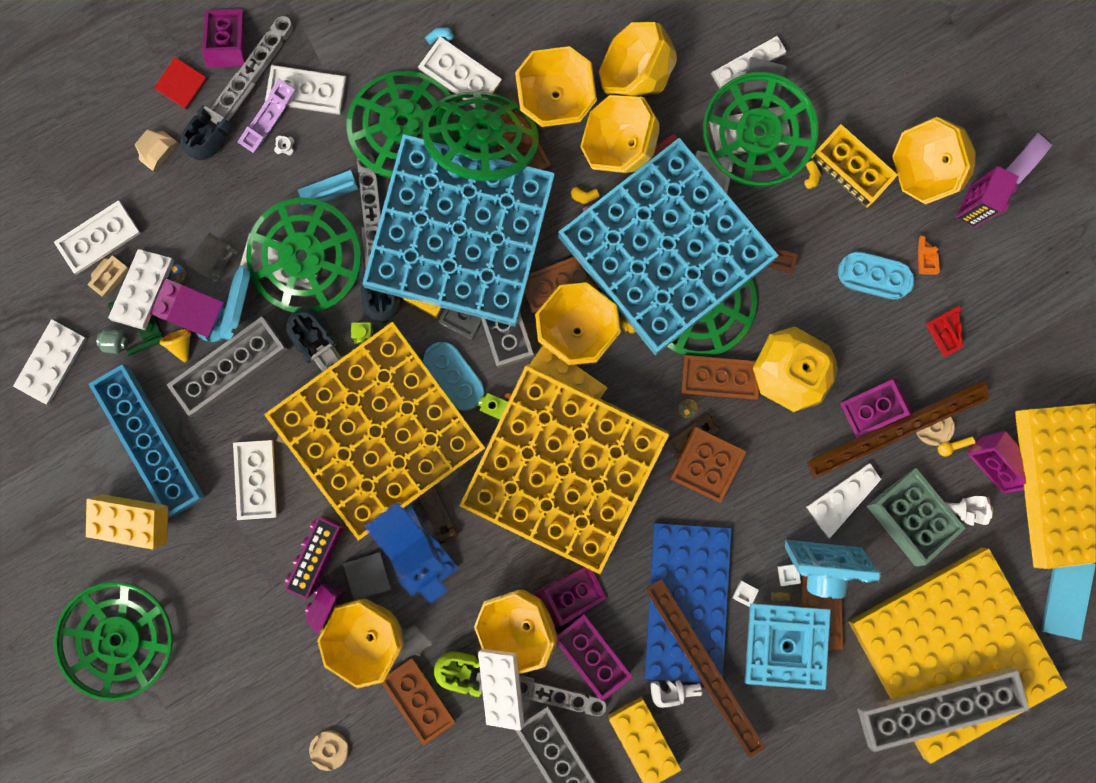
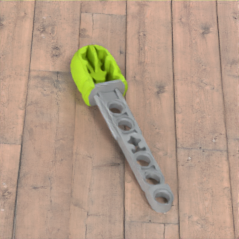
[434,651,606,716]

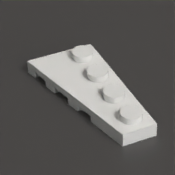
[806,463,881,539]

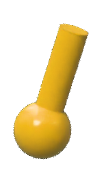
[938,436,975,457]

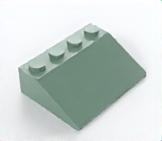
[866,468,966,567]

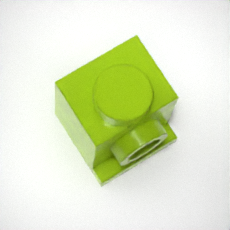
[351,323,374,344]
[478,393,508,420]

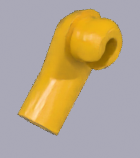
[804,160,821,189]
[571,187,600,204]

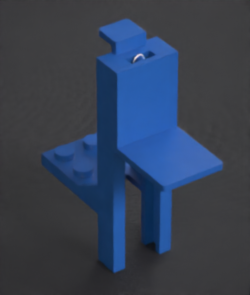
[365,502,459,603]

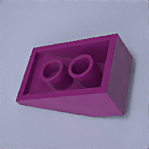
[202,9,246,68]
[150,279,224,338]
[840,378,913,438]
[967,431,1026,494]
[534,567,607,627]
[304,582,345,634]

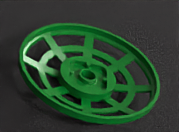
[347,71,460,179]
[703,72,818,187]
[422,91,539,181]
[246,198,362,312]
[667,279,757,357]
[54,582,173,701]

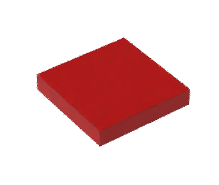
[154,57,208,110]

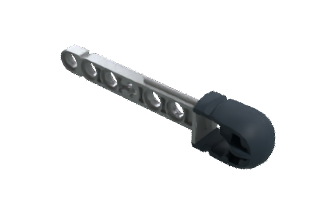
[181,16,293,160]
[357,153,400,322]
[286,308,342,372]

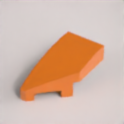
[918,236,940,275]

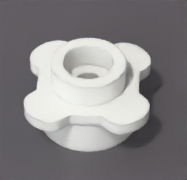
[274,136,295,155]

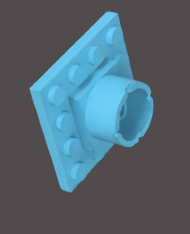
[785,540,880,598]
[745,603,830,690]

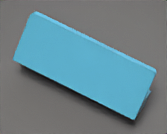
[298,170,358,209]

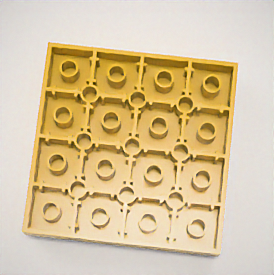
[264,322,485,541]
[460,364,669,574]
[1015,404,1096,569]
[848,547,1067,764]

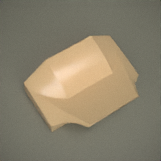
[135,129,179,173]
[88,255,129,298]

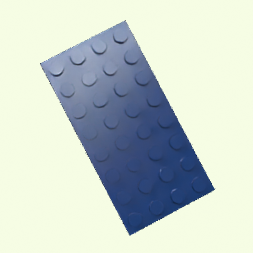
[644,523,731,683]

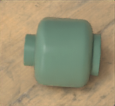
[96,328,128,354]

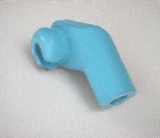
[425,28,454,45]

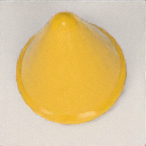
[160,329,191,362]

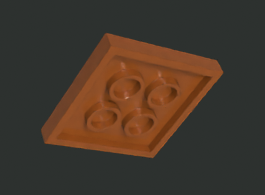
[669,426,746,503]

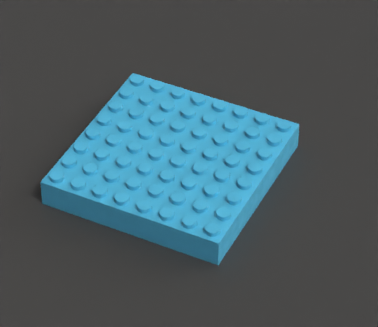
[362,134,555,327]
[558,138,779,356]

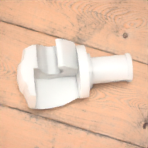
[945,496,993,526]
[651,680,702,708]

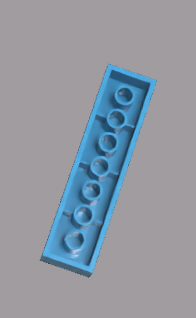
[89,364,205,518]

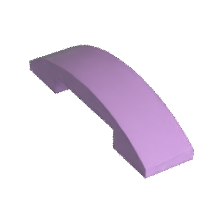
[238,79,295,153]
[1006,133,1052,185]

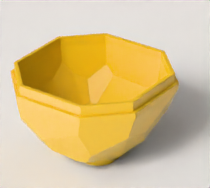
[598,22,677,97]
[515,46,597,127]
[580,95,659,173]
[892,117,976,204]
[535,282,621,365]
[753,327,838,412]
[474,590,558,674]
[318,599,403,688]

